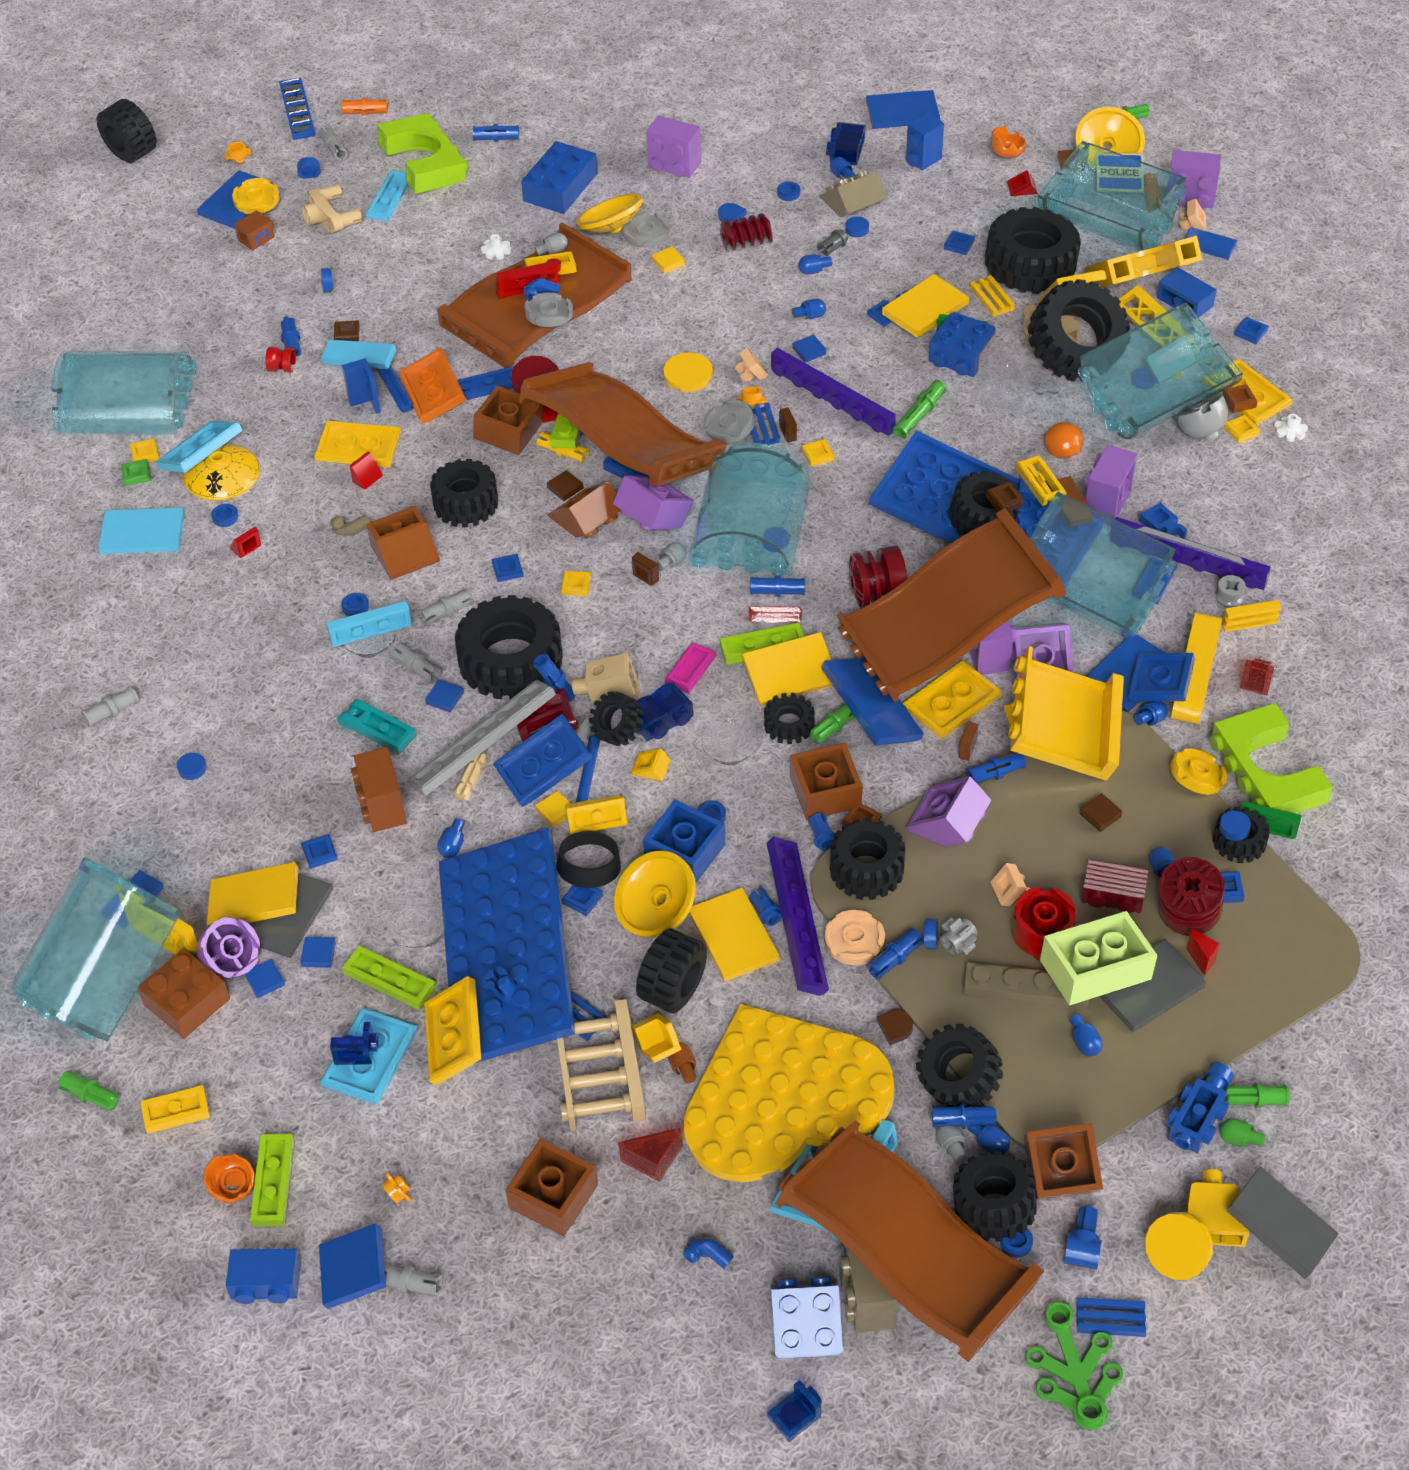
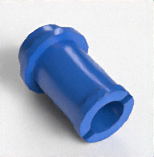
[808,813,835,851]
[749,888,782,926]

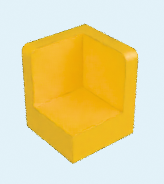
[631,1013,681,1063]

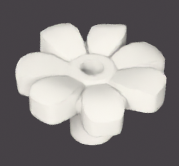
[481,234,511,260]
[1274,414,1308,442]

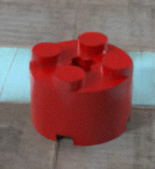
[1012,887,1076,961]

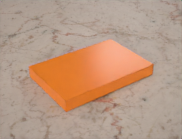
[398,348,467,424]

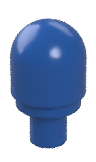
[830,157,855,179]
[798,254,832,274]
[792,299,826,319]
[1134,701,1168,726]
[437,819,465,858]
[1149,847,1175,878]
[1069,1014,1103,1056]
[967,1124,1010,1155]

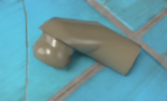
[330,515,370,536]

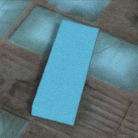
[366,170,409,221]
[321,340,397,369]
[327,601,412,647]

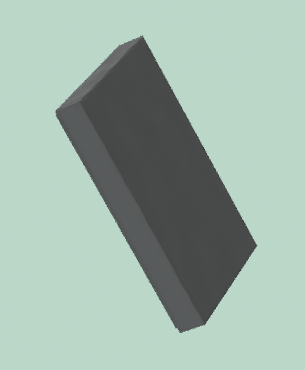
[248,873,333,958]
[1099,939,1206,1032]
[1226,1167,1339,1279]

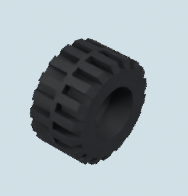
[96,99,157,164]
[430,459,498,528]
[949,471,1021,535]
[830,818,905,900]
[636,928,707,1014]
[916,1024,1003,1107]
[953,1151,1037,1242]

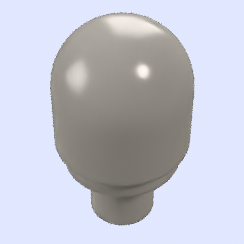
[534,233,568,256]
[656,542,686,571]
[936,1126,967,1163]

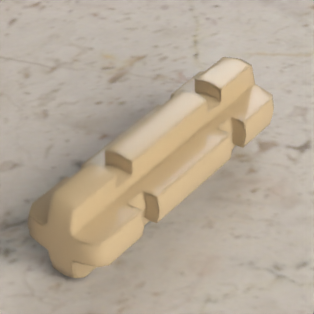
[454,753,487,801]

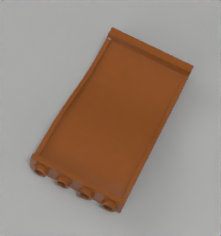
[437,222,632,368]
[518,362,727,487]
[837,508,1067,703]
[775,1120,1044,1363]

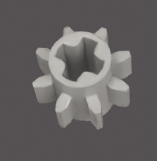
[940,917,978,955]

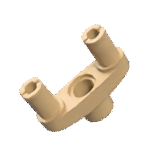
[302,183,362,233]

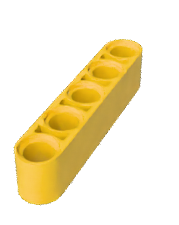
[1171,612,1223,725]

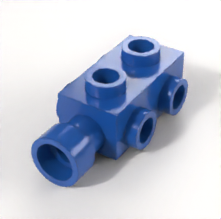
[1167,1062,1234,1154]

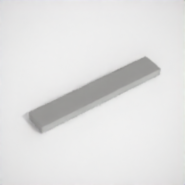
[408,680,556,796]

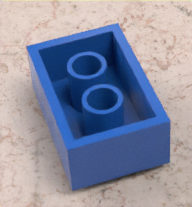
[521,141,598,214]

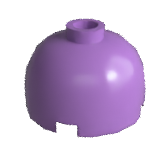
[196,917,260,979]

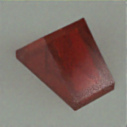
[1240,657,1278,696]
[618,1127,683,1182]

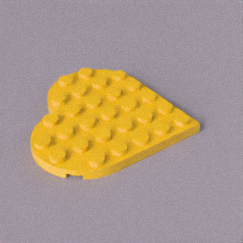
[684,1004,895,1182]

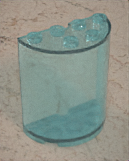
[1038,141,1187,251]
[1078,302,1243,439]
[52,350,197,435]
[687,443,811,576]
[1029,492,1176,640]
[9,857,182,1042]

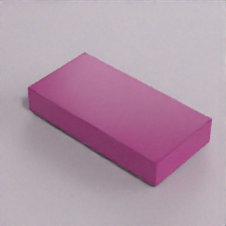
[665,642,716,693]

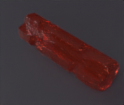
[749,606,802,623]

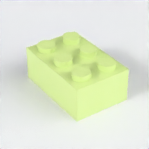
[1040,911,1157,1005]

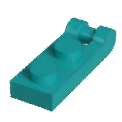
[337,699,416,754]

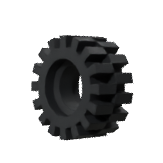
[589,691,644,746]
[764,693,815,744]
[1213,806,1270,863]

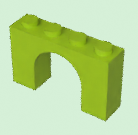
[377,113,468,194]
[1210,703,1333,814]

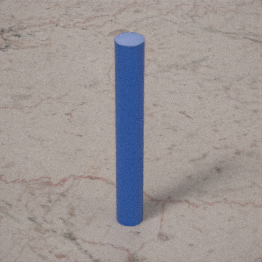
[575,735,600,803]

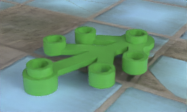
[1026,1302,1123,1431]

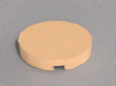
[824,909,885,966]

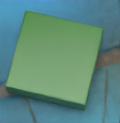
[121,459,151,486]

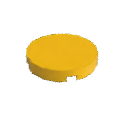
[232,178,280,214]
[663,352,713,392]
[1169,748,1228,795]
[1145,1212,1213,1280]

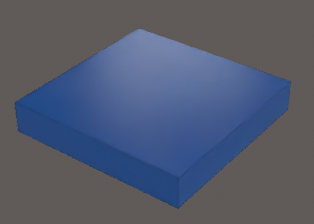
[1128,653,1195,702]
[319,1223,386,1308]

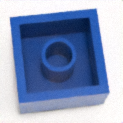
[643,800,726,883]

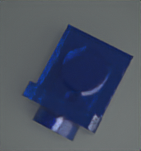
[330,1022,379,1065]
[767,1380,822,1442]

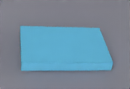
[156,421,243,473]
[98,508,185,554]
[320,1007,418,1105]

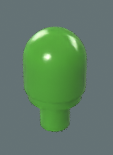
[1219,1118,1266,1148]

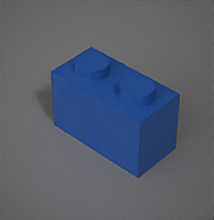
[906,112,944,171]
[1157,267,1217,320]
[226,1248,301,1304]

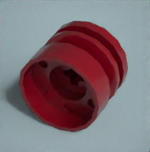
[849,545,908,609]
[1158,857,1225,936]

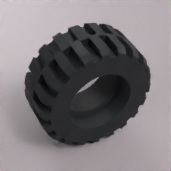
[985,207,1081,293]
[1028,279,1130,382]
[455,595,563,700]

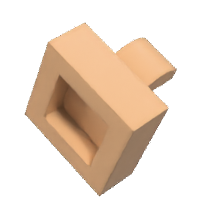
[1179,198,1206,231]
[735,347,768,381]
[990,863,1030,906]

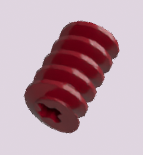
[720,213,773,251]

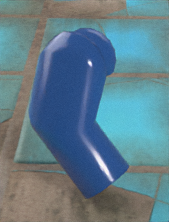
[524,278,560,300]
[683,1238,734,1269]

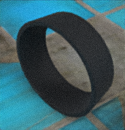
[556,831,621,888]

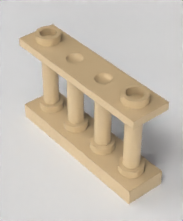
[551,999,646,1132]

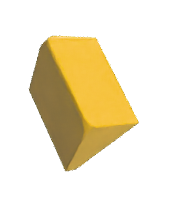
[630,748,671,781]

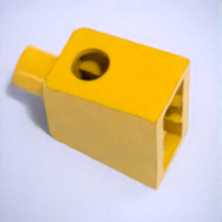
[1186,1169,1250,1247]

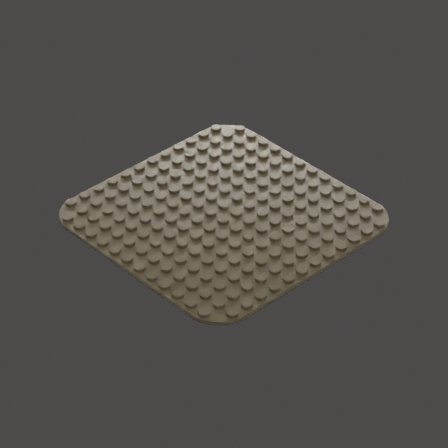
[811,711,1360,1150]

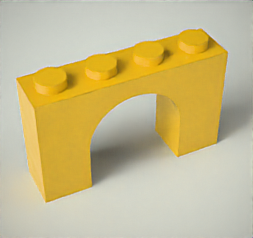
[1085,236,1203,288]

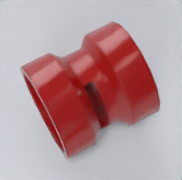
[265,347,296,373]

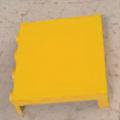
[1008,646,1124,781]

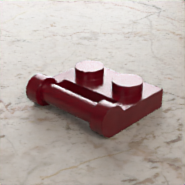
[517,688,579,742]

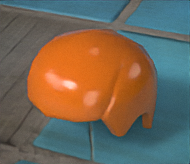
[991,126,1027,158]
[1044,422,1084,458]
[203,1153,255,1203]

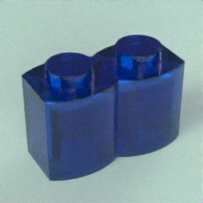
[826,122,866,165]
[636,682,694,742]

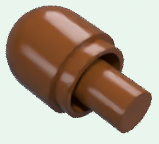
[668,1043,696,1083]

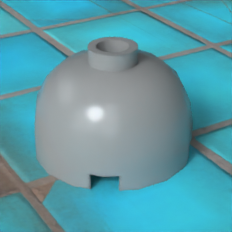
[1174,393,1229,441]

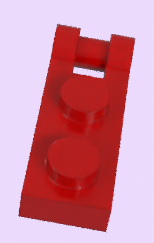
[496,258,561,299]

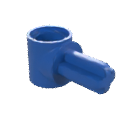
[1064,1205,1102,1270]

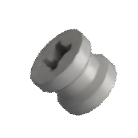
[1216,575,1246,608]

